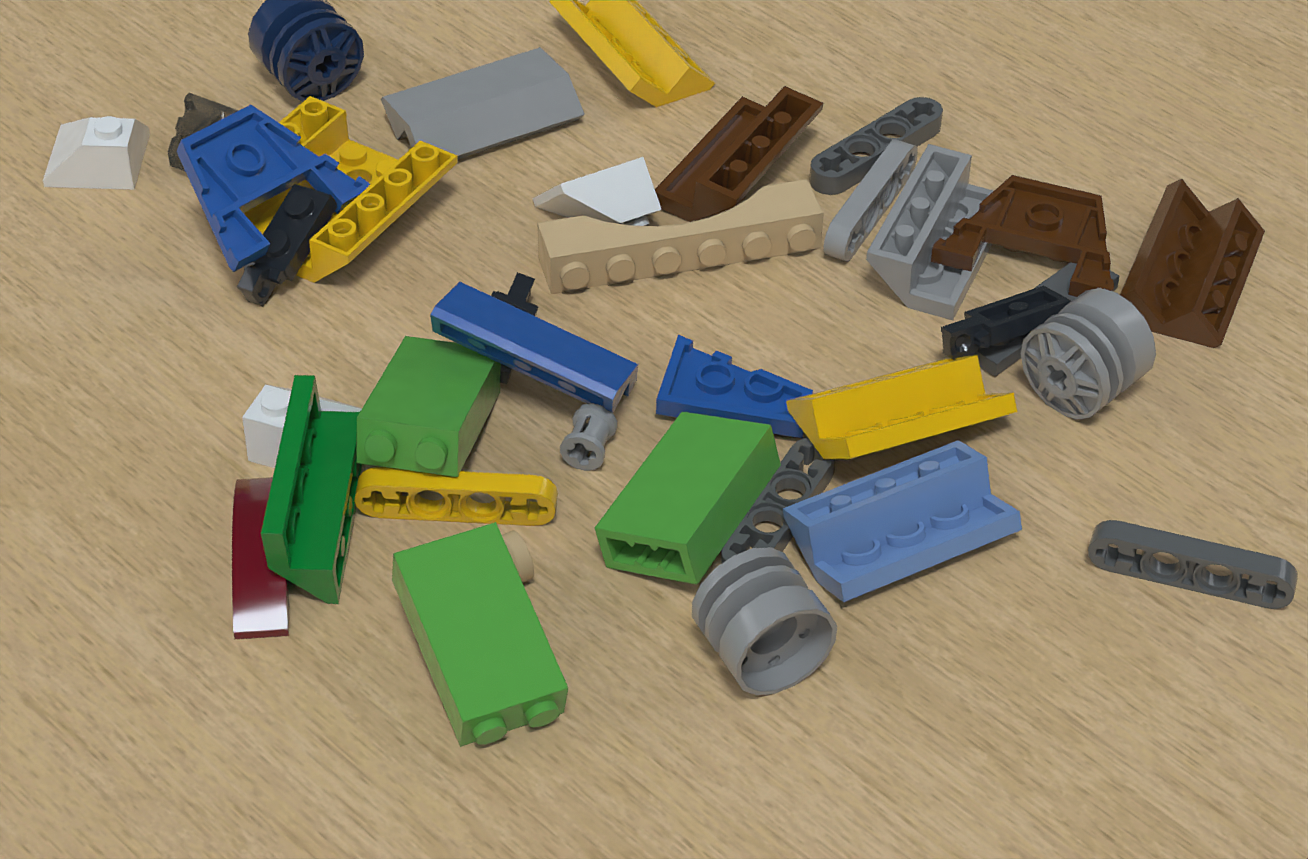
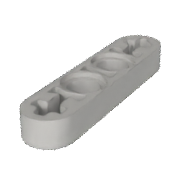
[823,139,918,262]

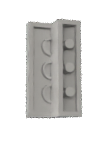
[381,47,585,159]
[866,144,993,320]

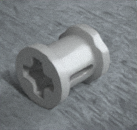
[560,403,617,471]

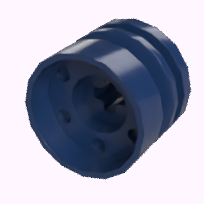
[248,0,364,102]

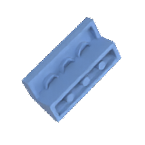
[783,440,1022,602]

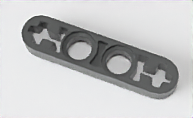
[809,97,943,195]
[721,438,835,564]
[1088,520,1298,609]

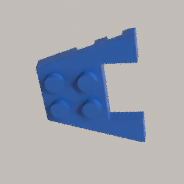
[176,105,371,272]

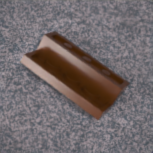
[655,86,824,222]
[1120,179,1265,348]

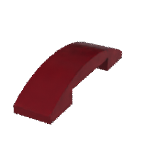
[232,477,289,640]

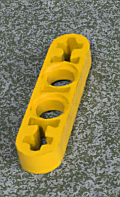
[354,467,558,526]

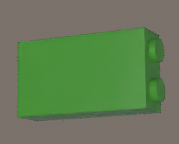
[357,336,501,477]
[594,412,781,584]
[392,522,568,747]

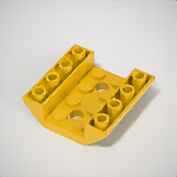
[244,96,458,283]

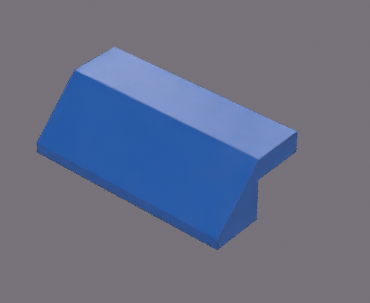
[430,281,638,413]

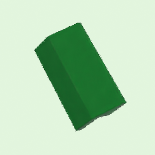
[261,375,364,604]

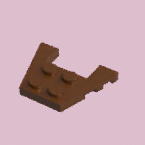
[931,175,1114,297]

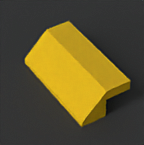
[549,0,715,107]
[786,355,1018,459]

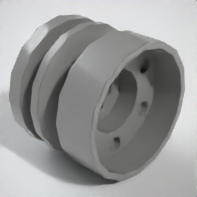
[1021,288,1156,420]
[692,547,837,695]

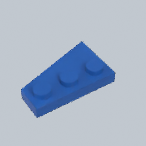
[656,335,813,438]

